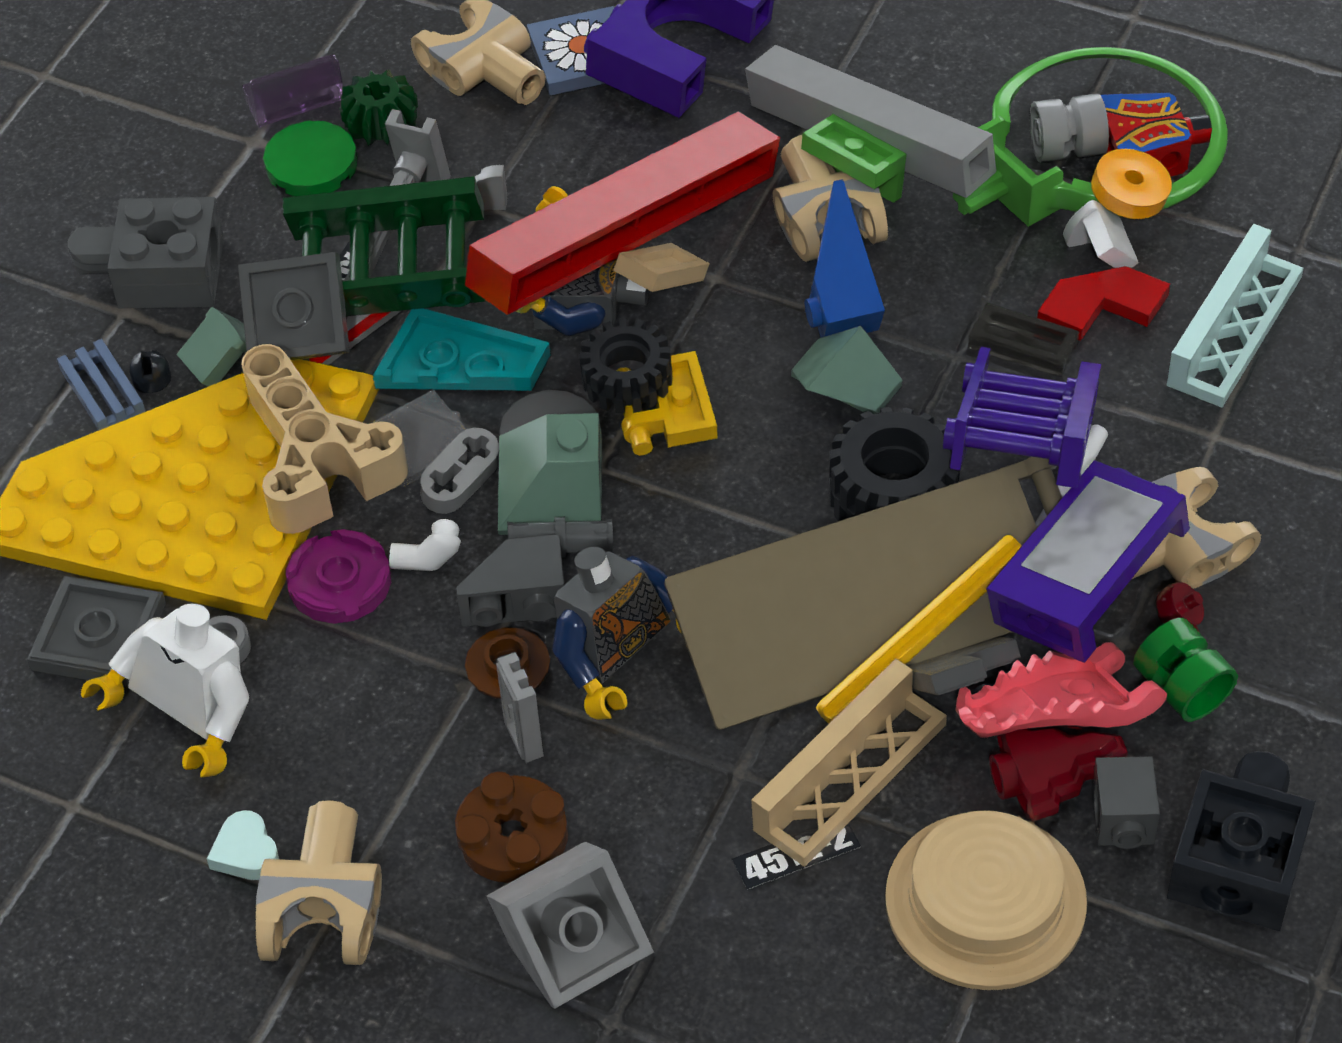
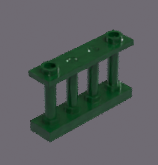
[283,176,485,317]

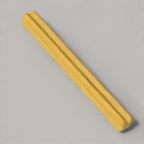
[816,535,1022,724]

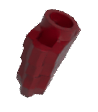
[989,726,1128,822]

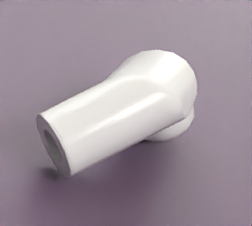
[389,519,461,571]

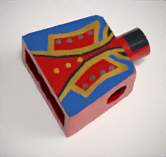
[1101,93,1212,177]

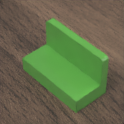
[801,114,907,203]

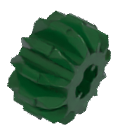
[339,69,418,146]

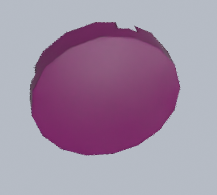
[286,529,392,624]

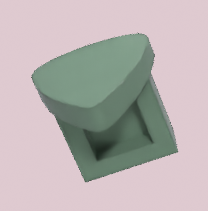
[176,307,247,386]

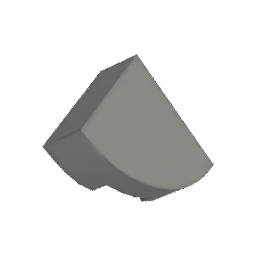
[475,165,508,210]

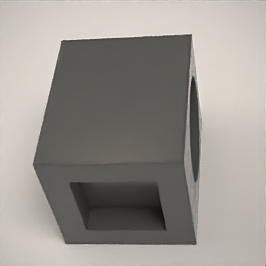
[1091,756,1160,849]

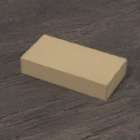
[613,243,710,292]

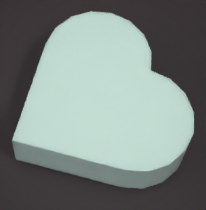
[207,810,279,880]

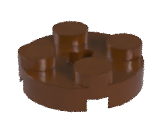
[455,771,568,883]

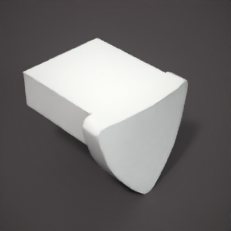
[1063,200,1139,268]

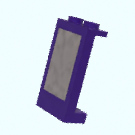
[986,460,1190,663]

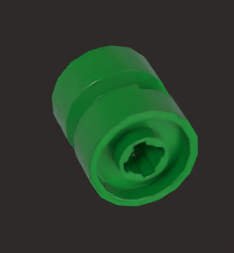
[1133,618,1238,722]

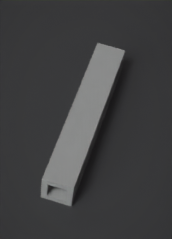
[745,45,996,198]

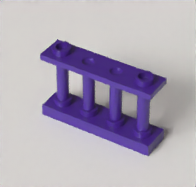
[943,347,1101,488]

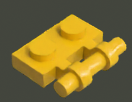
[616,351,718,456]

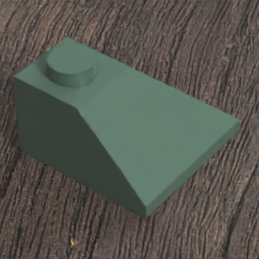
[498,413,602,535]

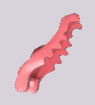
[956,642,1167,738]

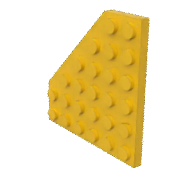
[0,359,379,620]

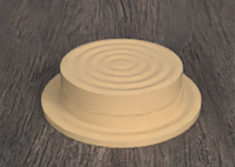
[885,811,1087,990]

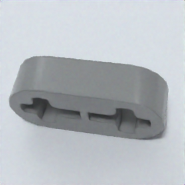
[420,428,499,514]

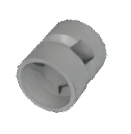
[1030,93,1109,163]

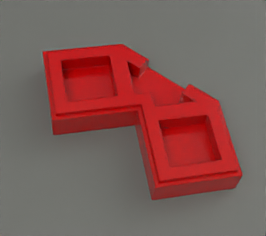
[1037,266,1170,341]

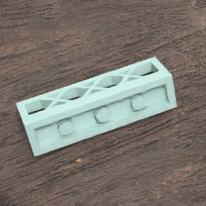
[1167,224,1303,408]

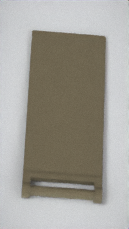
[664,457,1062,730]

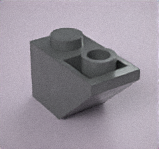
[456,534,564,627]

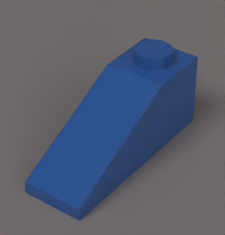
[804,179,885,338]

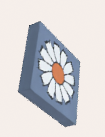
[527,6,614,96]

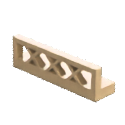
[751,659,947,867]

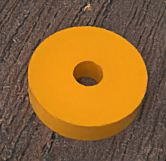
[1091,149,1172,219]

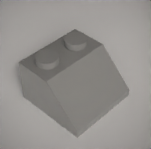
[486,842,654,1009]

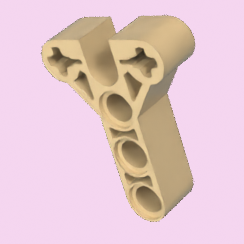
[241,344,408,534]

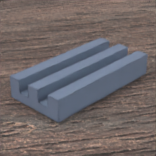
[57,339,145,431]

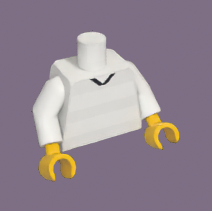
[81,603,249,778]

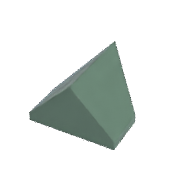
[791,326,902,415]

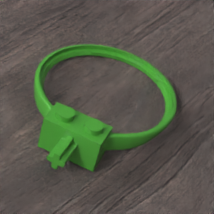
[953,47,1228,227]

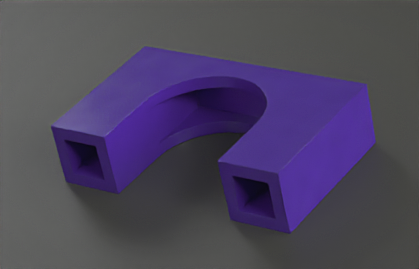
[584,0,774,118]

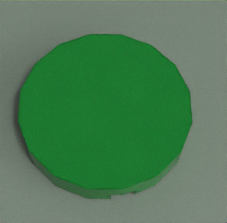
[263,121,358,196]

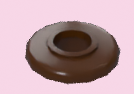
[465,627,550,699]

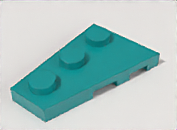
[373,308,551,391]

